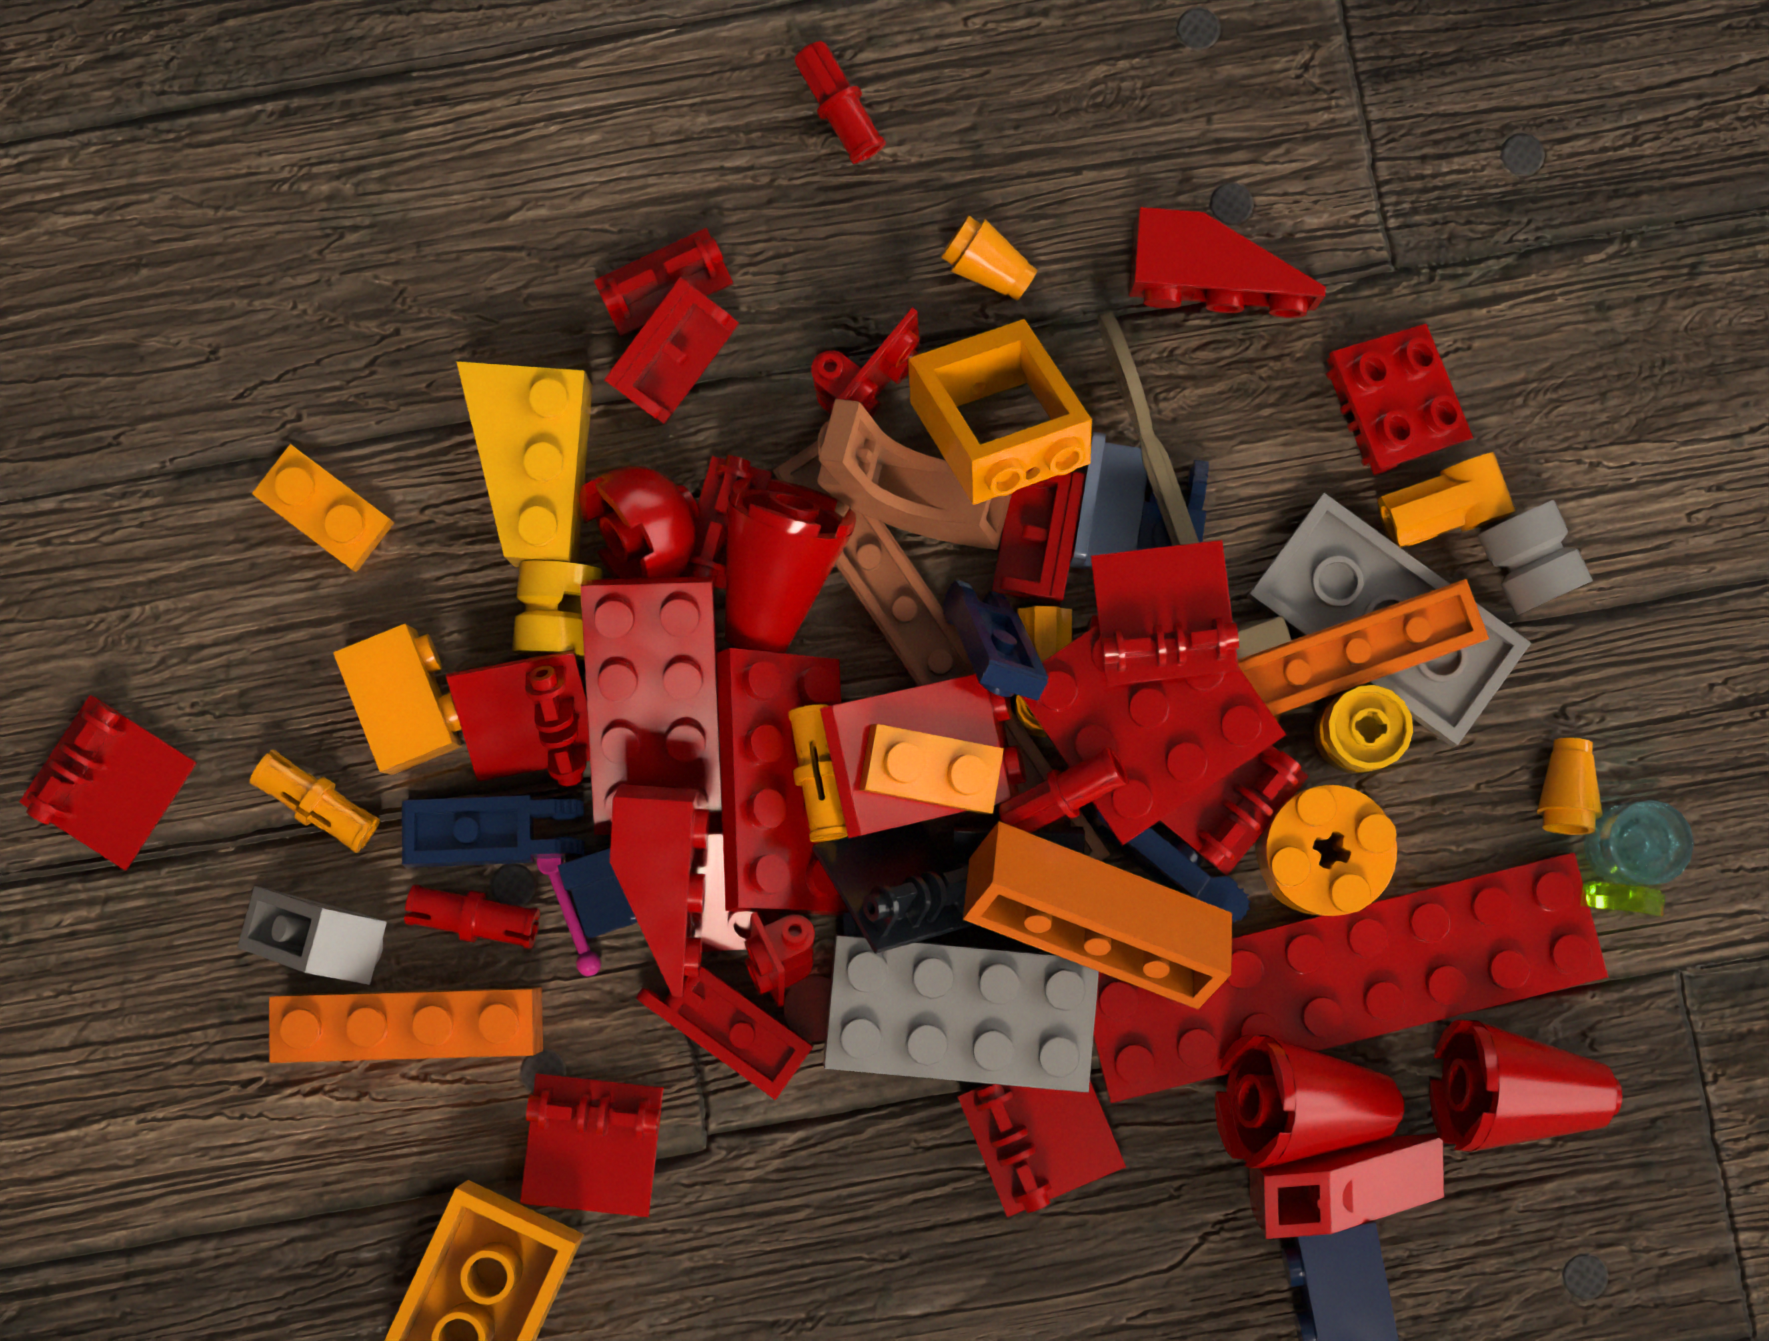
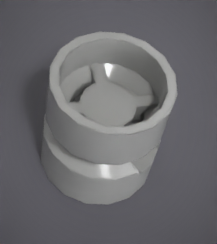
[1477,500,1593,616]

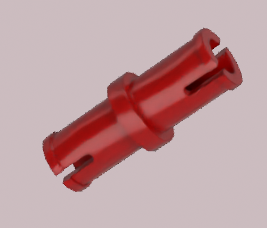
[404,884,541,949]

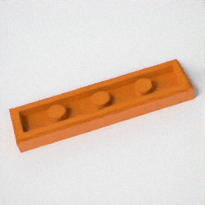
[1238,579,1489,716]

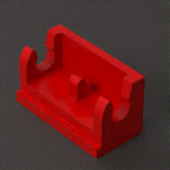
[604,277,740,424]
[991,468,1086,606]

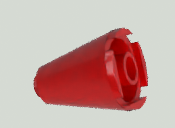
[725,478,856,653]
[1429,1020,1622,1152]
[1215,1034,1404,1168]

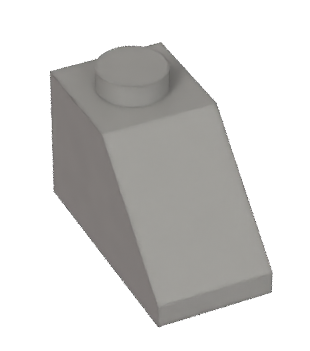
[237,886,387,985]

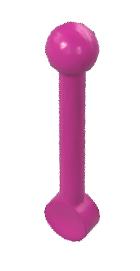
[537,858,601,976]

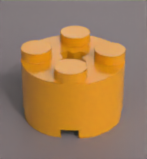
[1255,785,1397,916]

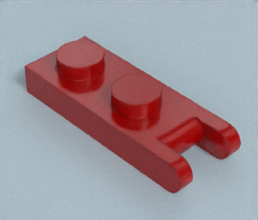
[635,964,814,1100]

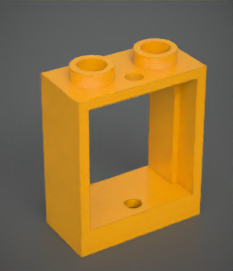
[908,319,1092,505]

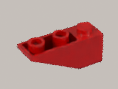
[1129,207,1326,318]
[610,784,710,997]
[1249,1133,1444,1239]

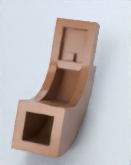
[817,399,1012,550]

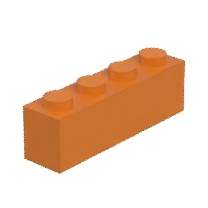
[963,821,1232,1009]
[269,987,543,1063]

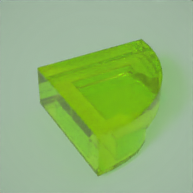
[1581,881,1666,917]

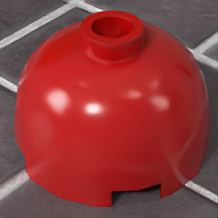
[579,466,699,579]

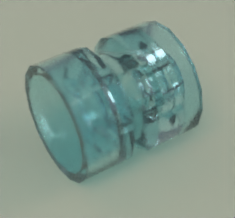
[1584,800,1694,886]

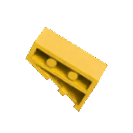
[456,361,593,567]

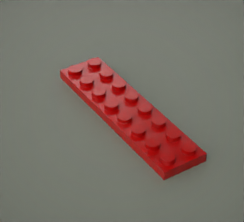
[1093,852,1609,1103]

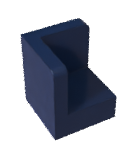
[557,848,638,938]

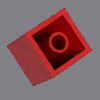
[820,674,1026,838]

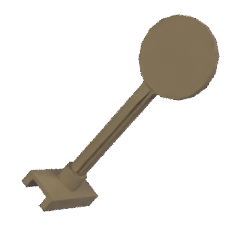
[1097,311,1292,659]

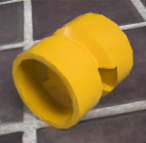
[512,560,603,660]
[1314,685,1413,774]

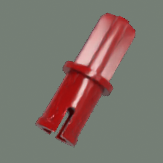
[794,41,886,164]
[999,747,1129,833]

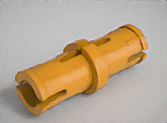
[788,704,848,842]
[250,749,380,853]

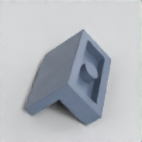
[1069,432,1147,570]

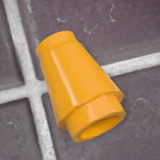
[941,215,1038,301]
[1537,738,1603,835]

